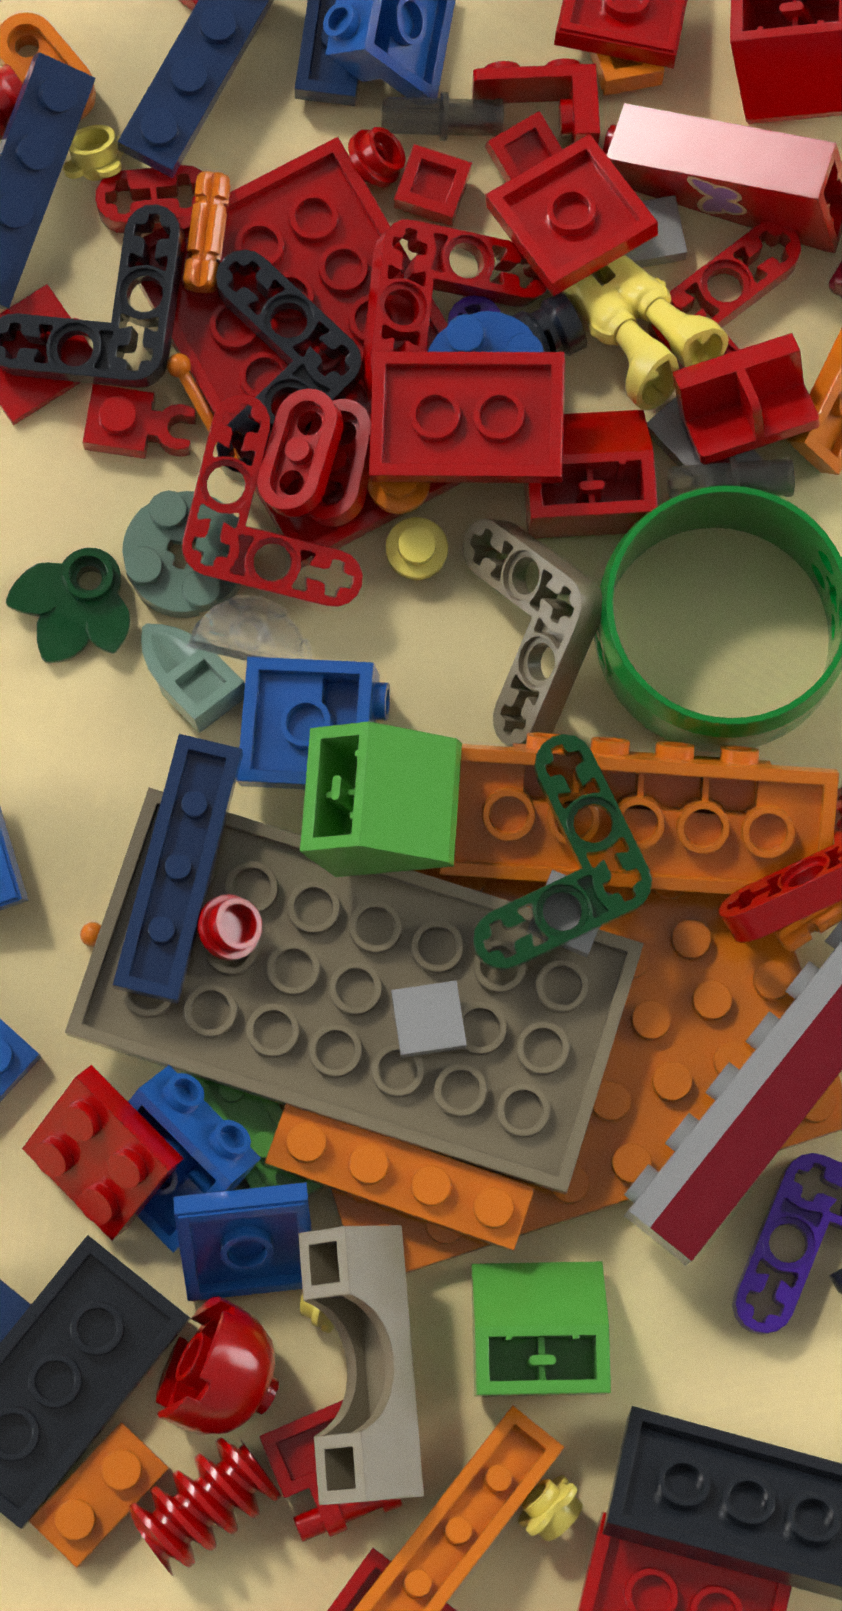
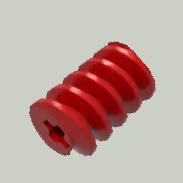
[129,1437,281,1576]

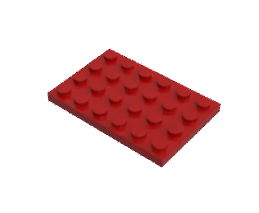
[121,137,461,569]

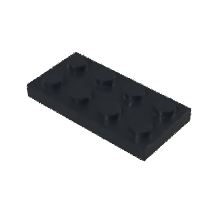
[0,1235,191,1529]
[602,1406,842,1600]

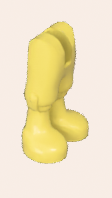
[563,255,729,411]

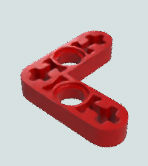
[361,219,547,393]
[648,221,801,448]
[182,394,363,607]
[719,787,842,943]

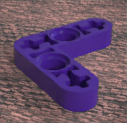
[732,1153,842,1335]

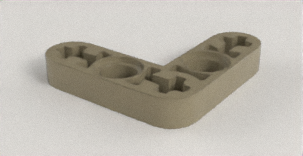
[463,518,602,746]

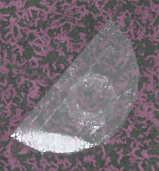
[187,595,312,661]

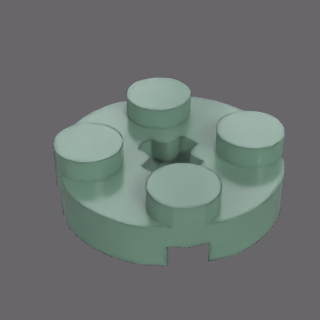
[122,490,242,618]

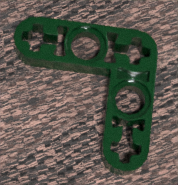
[473,734,652,971]

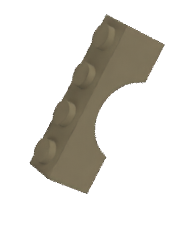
[298,1225,424,1505]

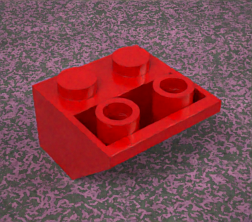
[730,0,842,124]
[524,410,658,539]

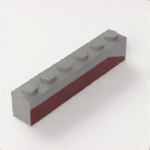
[624,920,842,1266]

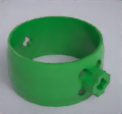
[594,486,842,752]

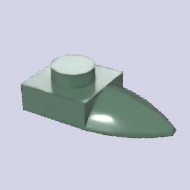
[141,623,245,733]

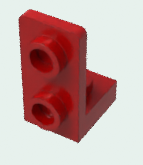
[472,58,600,144]

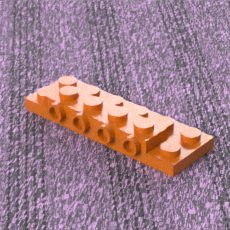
[440,732,839,894]

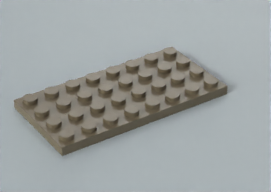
[65,787,644,1195]

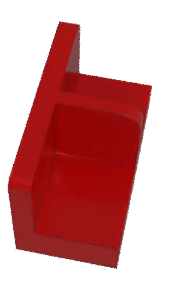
[672,333,820,465]

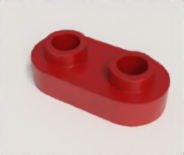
[257,389,344,517]
[298,399,371,527]

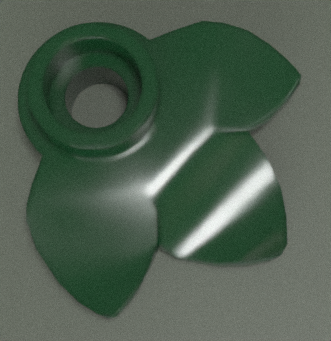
[6,548,130,664]

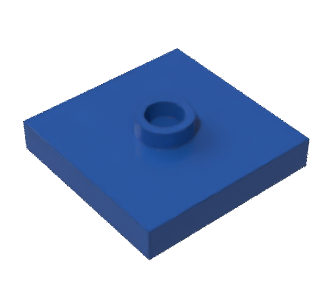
[173,1182,312,1301]

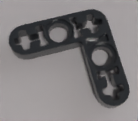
[0,204,185,388]
[216,250,362,482]

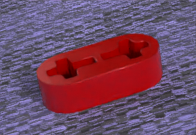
[95,165,203,234]

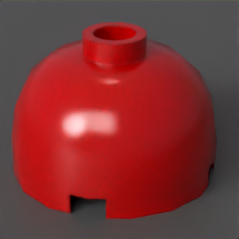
[156,1296,279,1435]

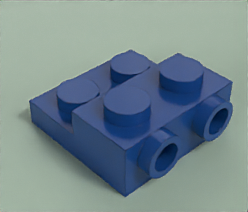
[323,0,456,105]
[236,657,390,791]
[128,1065,261,1253]

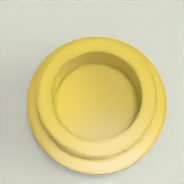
[386,517,448,580]

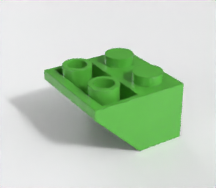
[300,721,462,877]
[471,1261,611,1397]

